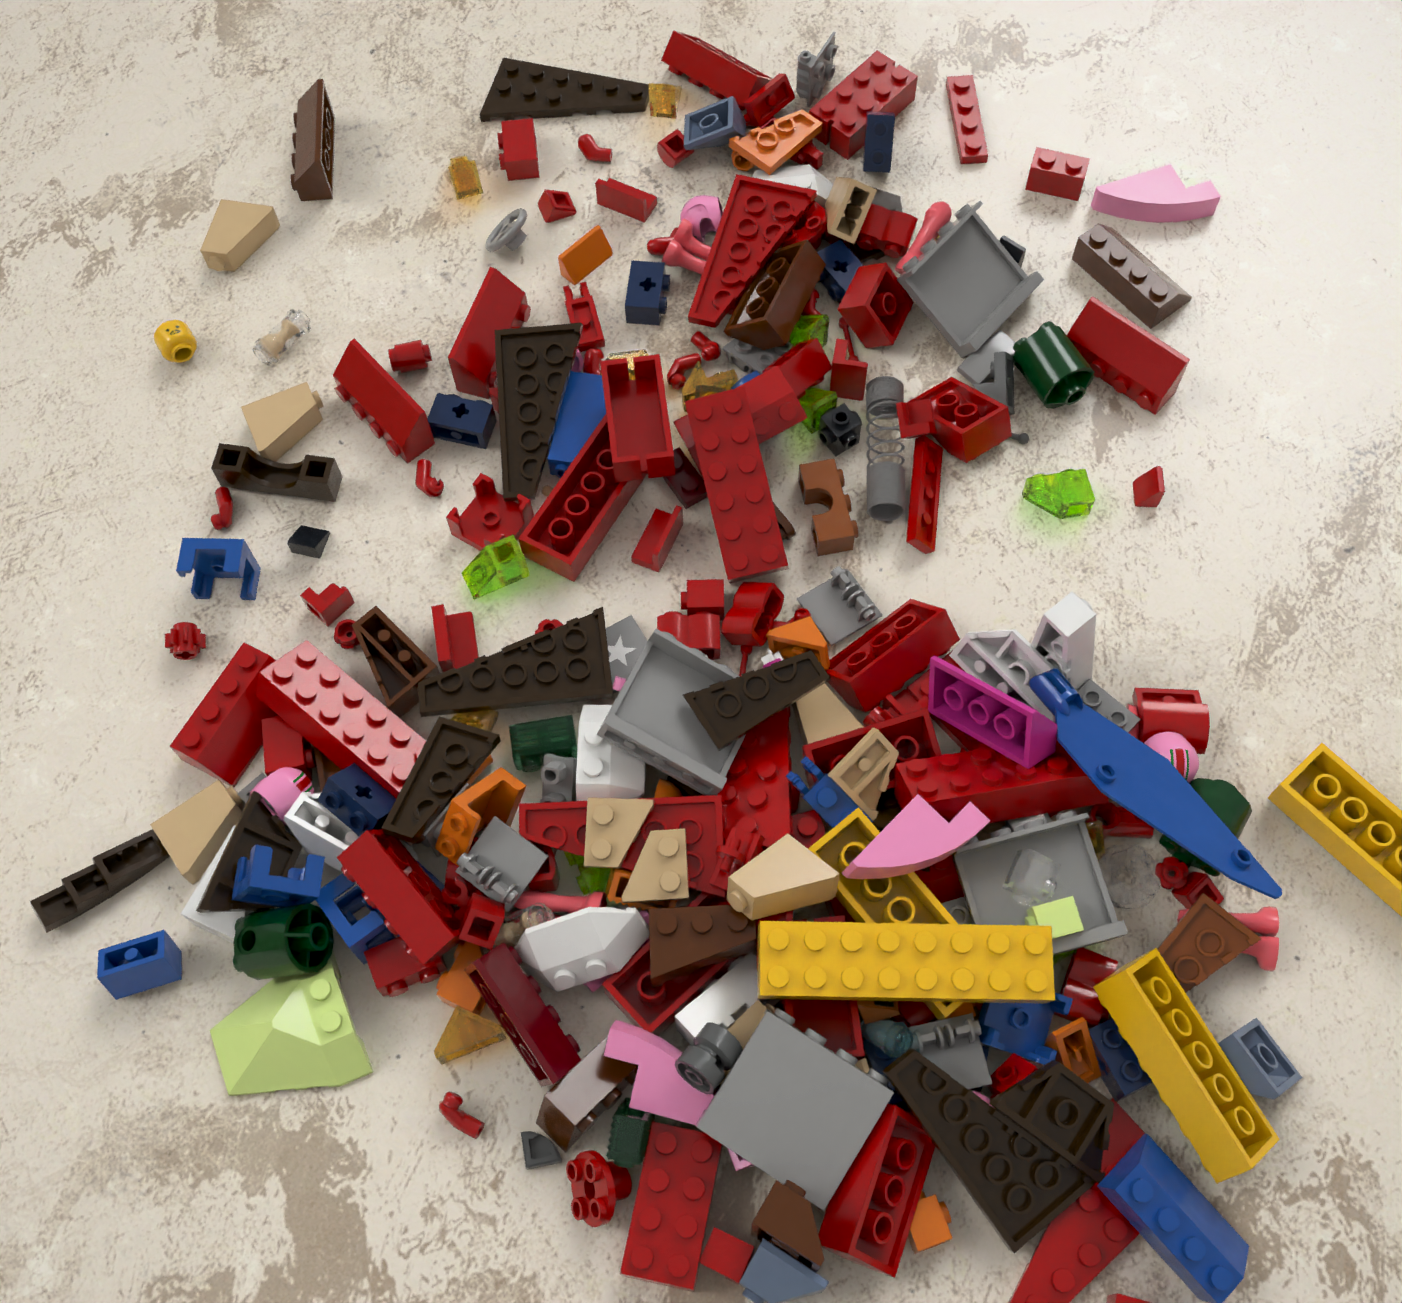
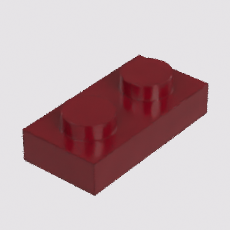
[663,447,708,509]

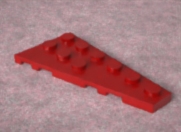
[688,174,817,328]
[717,706,793,850]
[519,795,726,899]
[1008,1098,1146,1303]

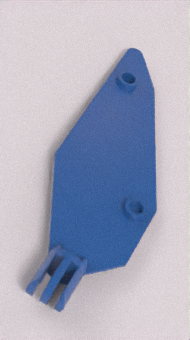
[1029,668,1282,899]

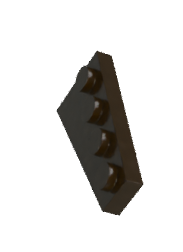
[683,650,830,751]
[382,716,501,844]

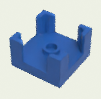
[176,538,261,600]
[232,845,325,908]
[316,873,396,965]
[978,993,1073,1065]

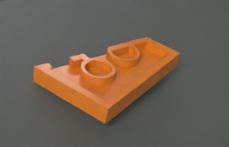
[729,109,823,175]

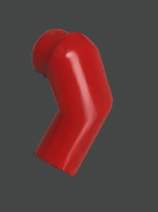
[211,487,233,530]

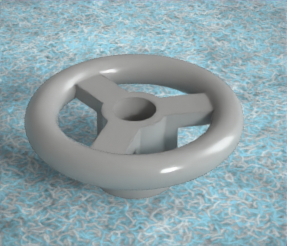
[485,208,527,252]

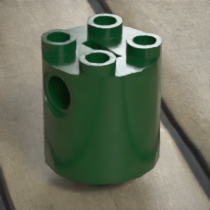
[1013,321,1094,409]
[1159,778,1252,877]
[233,903,334,980]

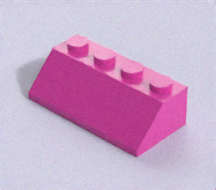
[928,655,1057,769]

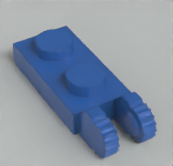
[786,756,873,829]

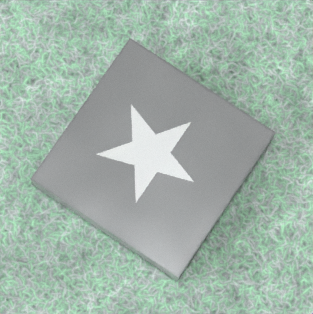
[606,615,647,693]

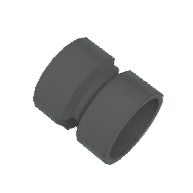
[675,1022,743,1094]

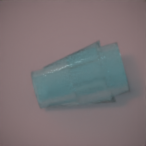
[860,1020,913,1058]

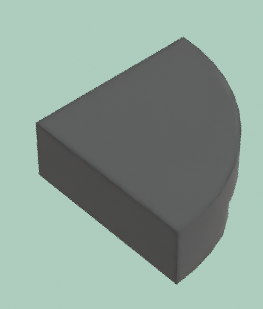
[521,1131,562,1170]

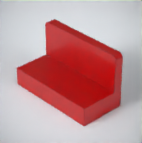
[743,73,796,127]
[595,178,657,223]
[829,339,868,401]
[631,505,683,573]
[431,604,479,672]

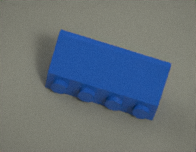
[1097,1134,1249,1303]

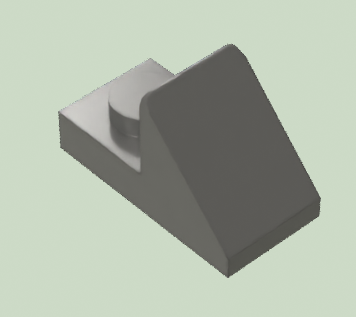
[973,351,1015,415]

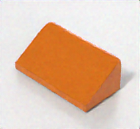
[558,225,613,285]

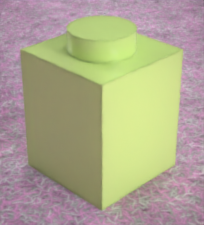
[1024,896,1084,939]

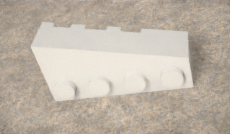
[1031,592,1096,691]

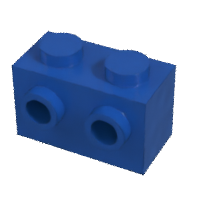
[97,930,182,1000]

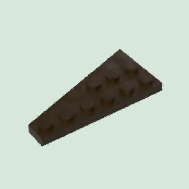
[479,57,652,122]
[494,323,583,502]

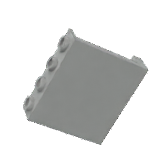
[896,201,1044,358]
[596,629,746,796]
[951,810,1128,956]
[696,1008,894,1211]

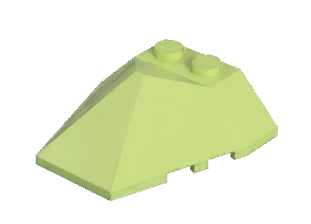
[210,950,373,1096]

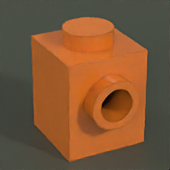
[908,1191,953,1254]

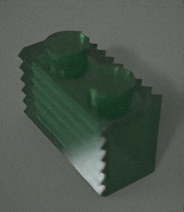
[509,715,578,772]
[605,1097,655,1168]

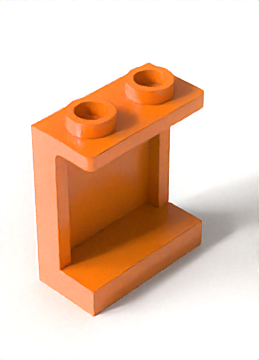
[435,767,527,866]

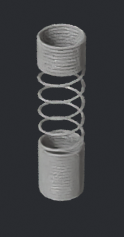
[866,376,906,521]

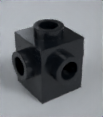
[818,403,862,457]

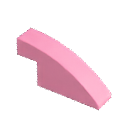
[1091,164,1221,223]
[842,794,990,879]
[604,1020,719,1125]

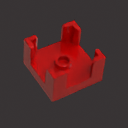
[446,473,534,562]

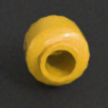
[154,320,197,363]

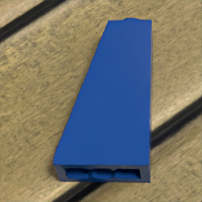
[548,371,606,478]

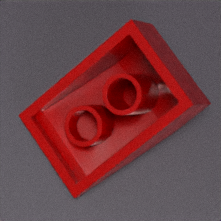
[907,377,1012,463]

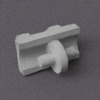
[540,754,577,803]

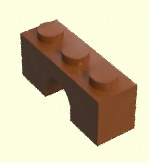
[798,458,858,556]

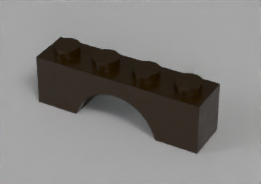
[211,443,343,502]

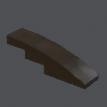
[30,829,170,933]

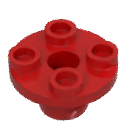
[780,201,827,250]
[566,1150,632,1227]

